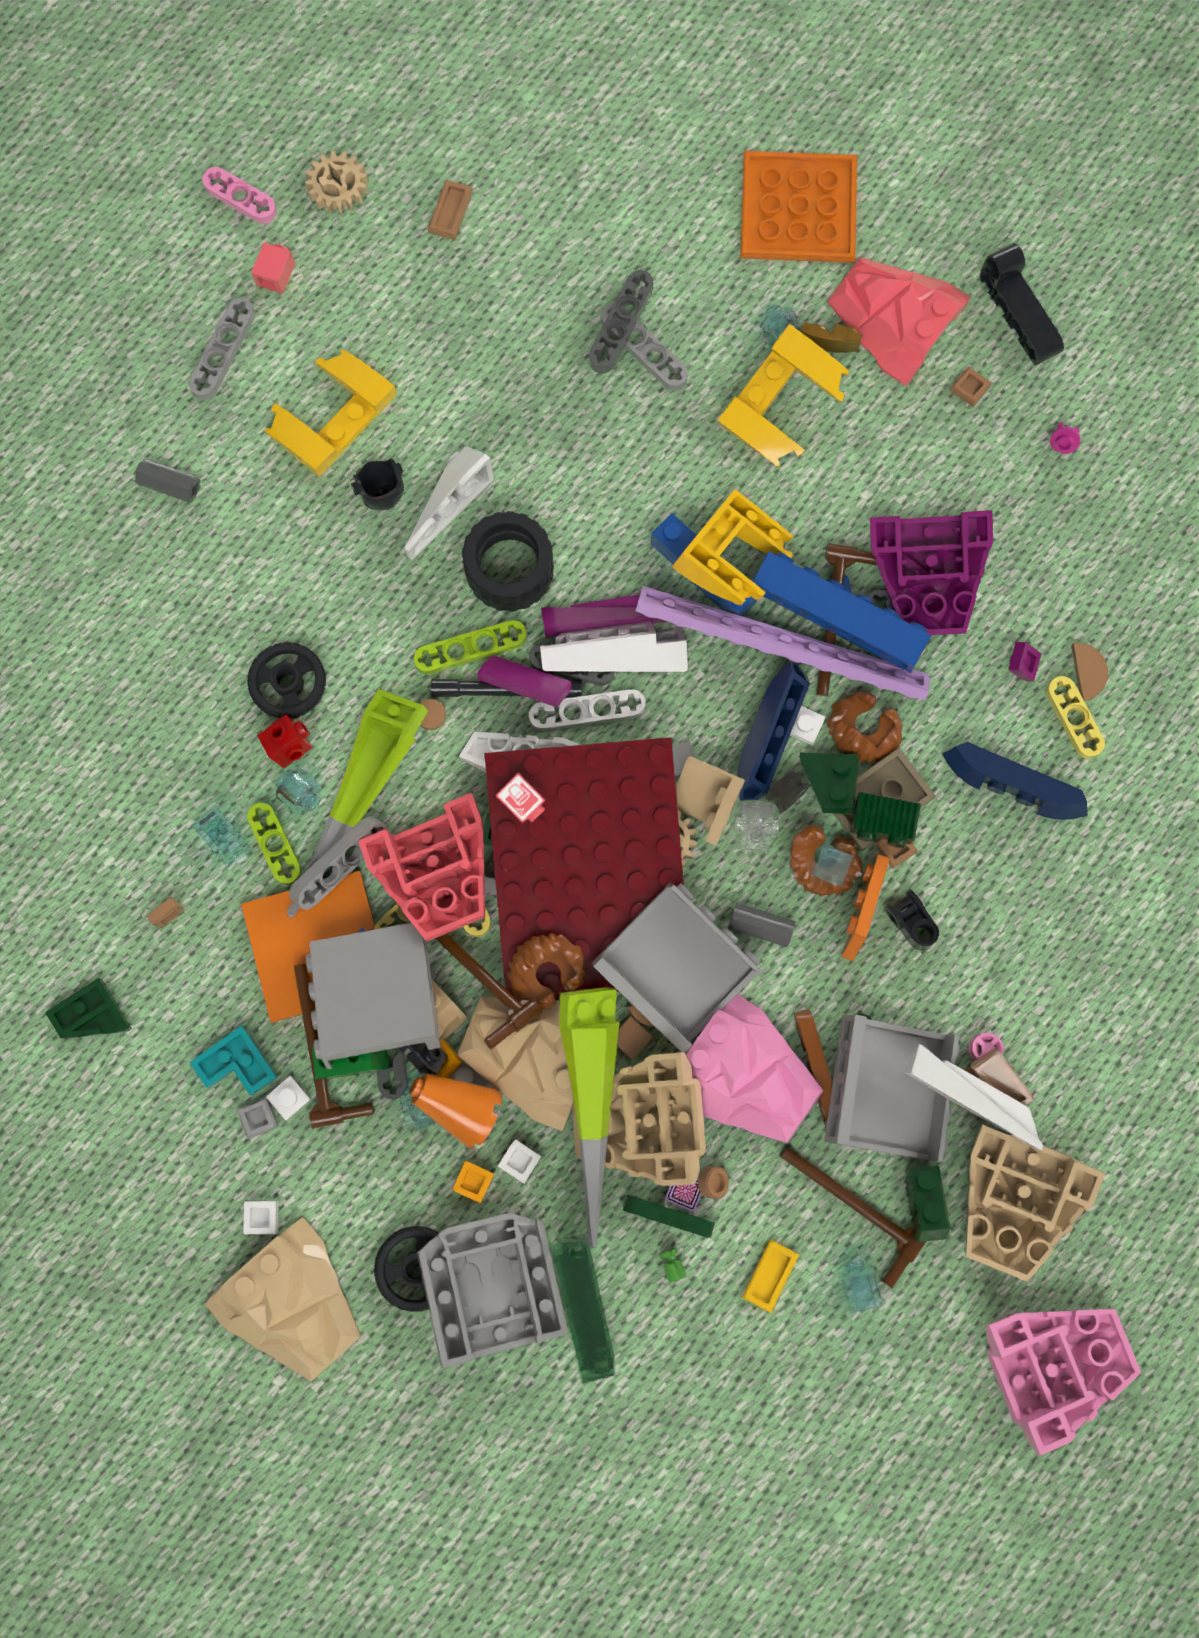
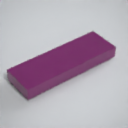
[477,655,572,707]

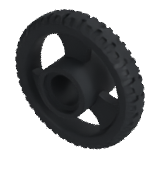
[247,642,326,719]
[374,1226,439,1312]

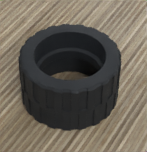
[462,511,554,612]

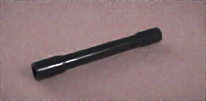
[431,679,582,698]

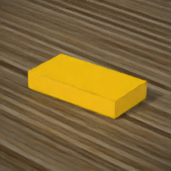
[742,1239,799,1313]

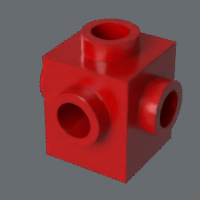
[257,715,313,769]

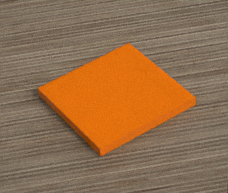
[740,151,857,263]
[241,871,375,1023]

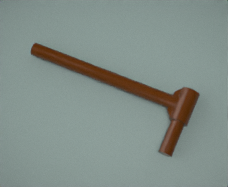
[816,543,878,697]
[435,933,542,1049]
[294,964,375,1129]
[780,1147,927,1288]

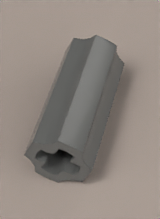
[135,458,201,503]
[728,902,796,947]

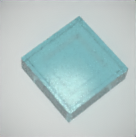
[813,845,853,886]

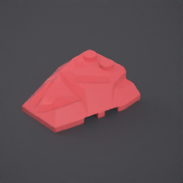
[827,257,971,386]
[358,793,485,941]

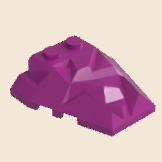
[870,510,993,636]

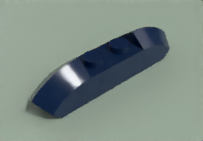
[737,662,810,801]
[942,742,1088,820]

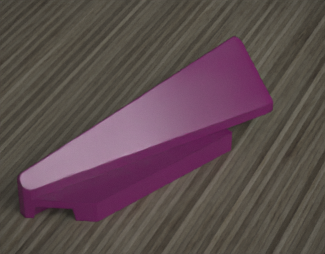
[541,594,668,638]

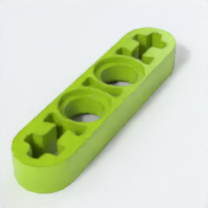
[413,620,527,675]

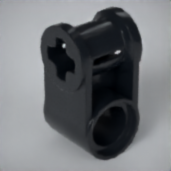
[884,890,939,950]

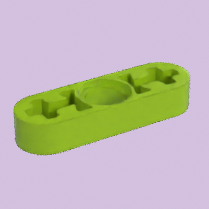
[247,802,302,885]

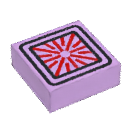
[664,1179,701,1212]

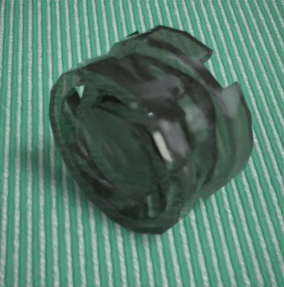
[764,767,811,814]

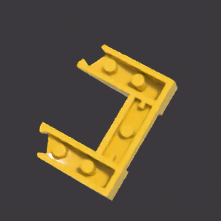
[718,324,849,467]
[265,349,397,477]
[672,489,793,605]

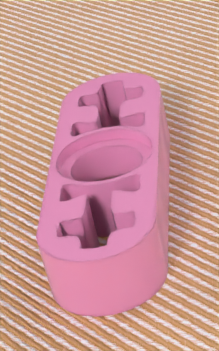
[202,167,277,224]

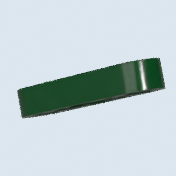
[623,1195,715,1238]

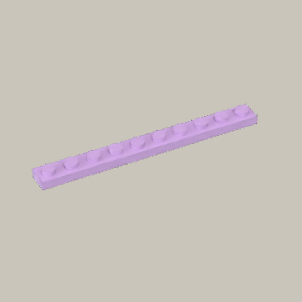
[636,586,929,700]

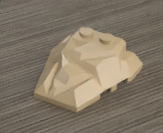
[457,996,574,1131]
[572,1052,706,1186]
[965,1124,1105,1282]
[205,1217,361,1382]

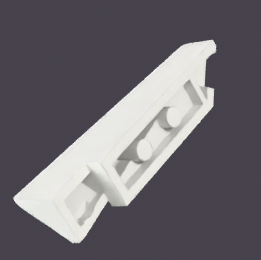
[540,621,688,672]
[903,1044,1043,1151]

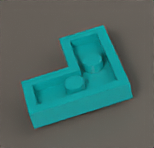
[189,1026,278,1096]

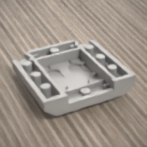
[417,1213,568,1368]

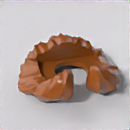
[827,690,903,763]
[790,825,863,897]
[507,933,585,1009]

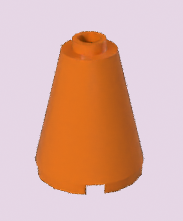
[409,1074,502,1150]

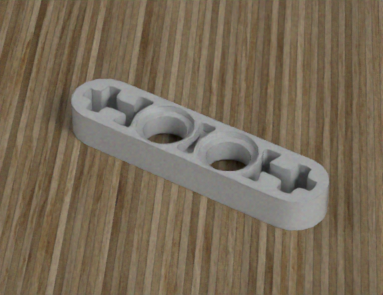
[189,297,255,400]
[601,303,688,391]
[289,816,387,910]

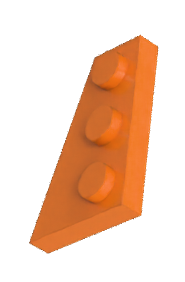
[841,854,890,961]

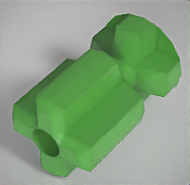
[659,1247,687,1283]

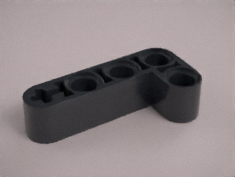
[980,243,1064,365]

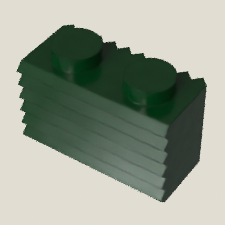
[850,792,921,848]
[904,1166,951,1242]

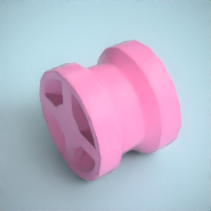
[968,1033,1004,1062]

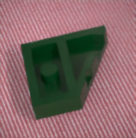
[799,752,859,814]
[45,978,132,1039]

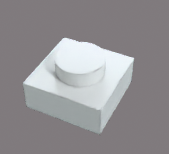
[790,706,826,746]
[266,1076,311,1121]
[498,1139,542,1184]
[243,1201,278,1234]

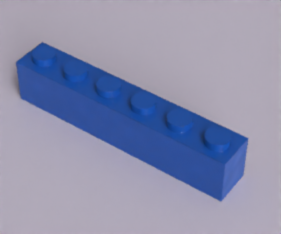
[752,551,931,673]

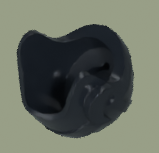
[351,458,404,510]

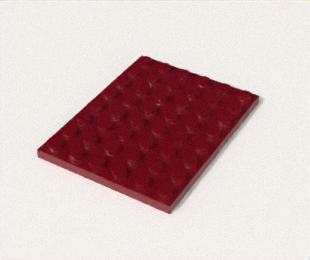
[484,737,684,998]

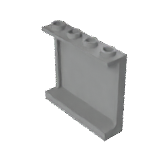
[592,882,763,1053]
[306,923,441,1069]
[824,1015,960,1162]

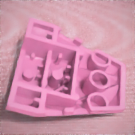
[686,994,823,1143]
[986,1309,1141,1455]

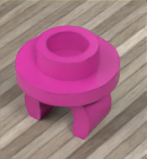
[1050,422,1081,454]

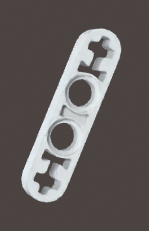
[529,689,645,731]

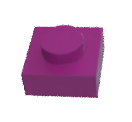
[1008,642,1041,682]

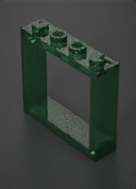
[552,1232,616,1384]

